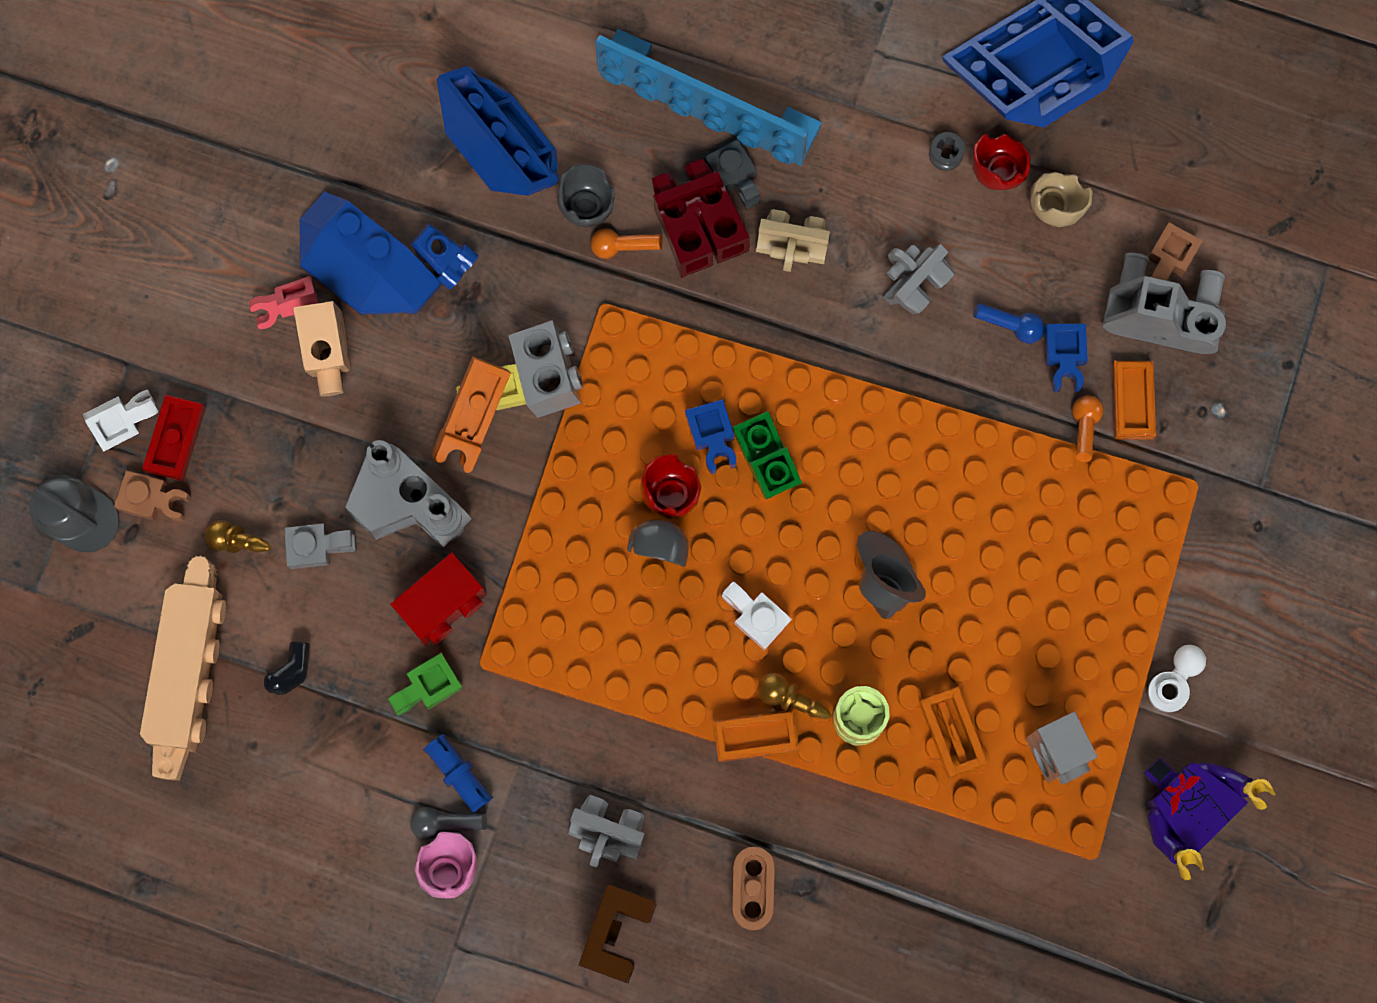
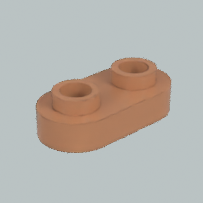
[732,847,775,931]

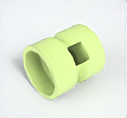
[833,686,890,745]

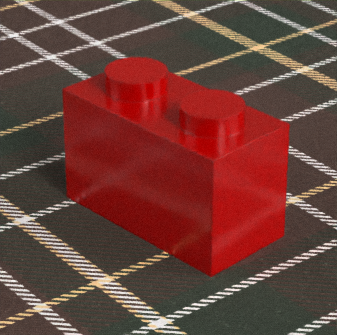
[390,552,486,646]

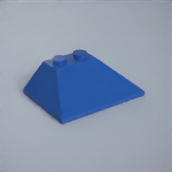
[942,0,1134,128]

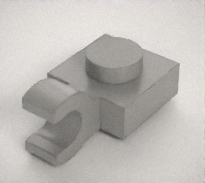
[285,523,356,569]

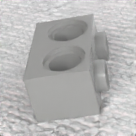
[508,320,583,418]
[1025,712,1098,785]

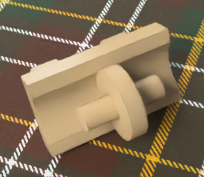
[756,209,830,272]

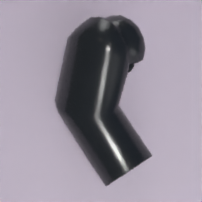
[264,642,310,695]

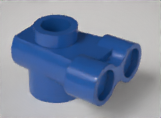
[411,223,479,290]

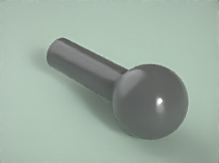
[410,807,487,840]

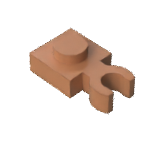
[114,470,191,522]

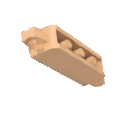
[140,555,226,781]

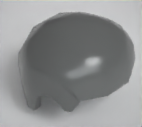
[557,163,615,228]
[627,519,689,567]

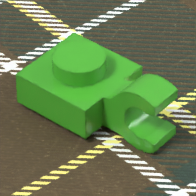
[388,653,463,716]

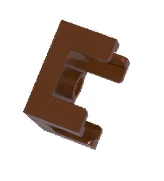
[578,884,657,984]

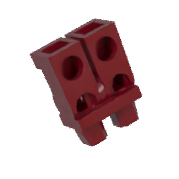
[652,159,750,278]

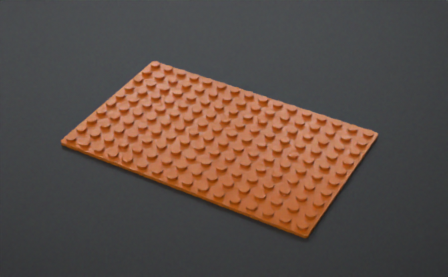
[480,304,1198,860]

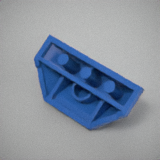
[437,66,559,196]
[299,191,441,315]

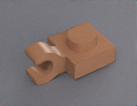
[1148,222,1203,281]

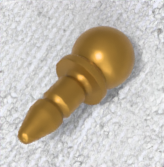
[204,520,272,553]
[757,673,831,719]

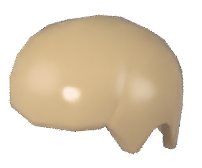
[1030,172,1093,228]

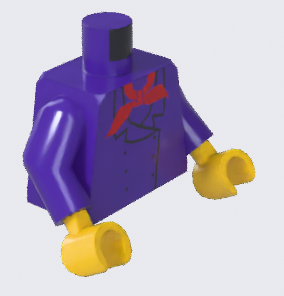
[1143,757,1276,880]

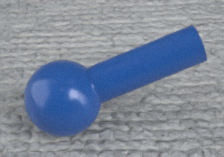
[973,303,1045,344]

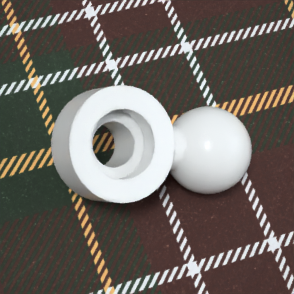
[1147,645,1206,713]

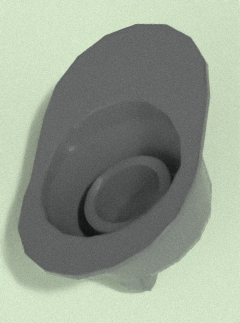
[30,475,119,552]
[857,531,926,619]

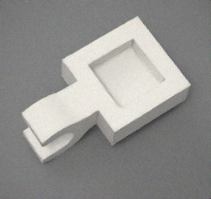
[83,390,158,452]
[721,581,792,650]

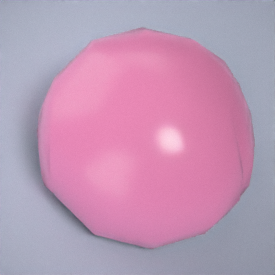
[414,832,478,898]

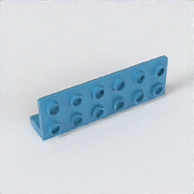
[595,29,822,166]

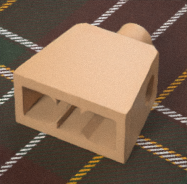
[293,301,350,396]

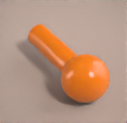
[590,228,663,259]
[1072,395,1104,462]

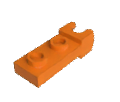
[432,356,511,473]

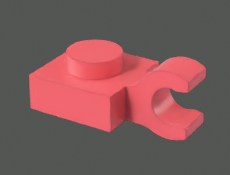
[249,276,319,329]

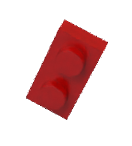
[142,395,206,481]

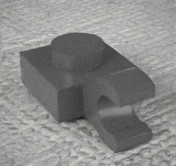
[705,139,760,210]

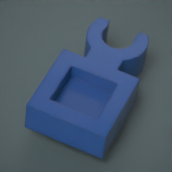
[1045,324,1088,392]
[685,399,736,475]

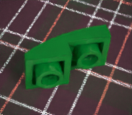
[732,411,802,499]

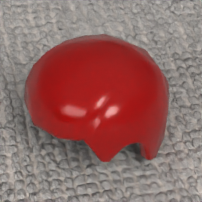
[972,133,1031,191]
[640,454,702,519]

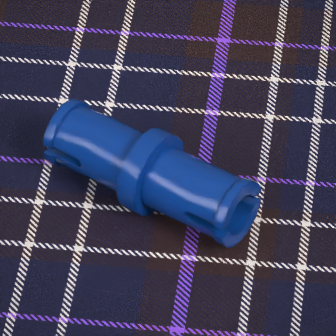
[423,733,494,814]

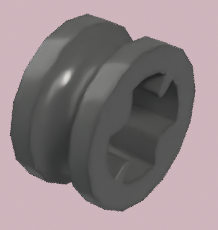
[929,132,965,171]

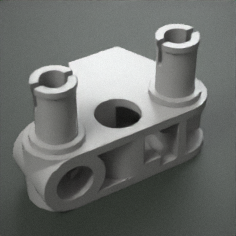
[1103,253,1226,354]
[345,440,471,548]

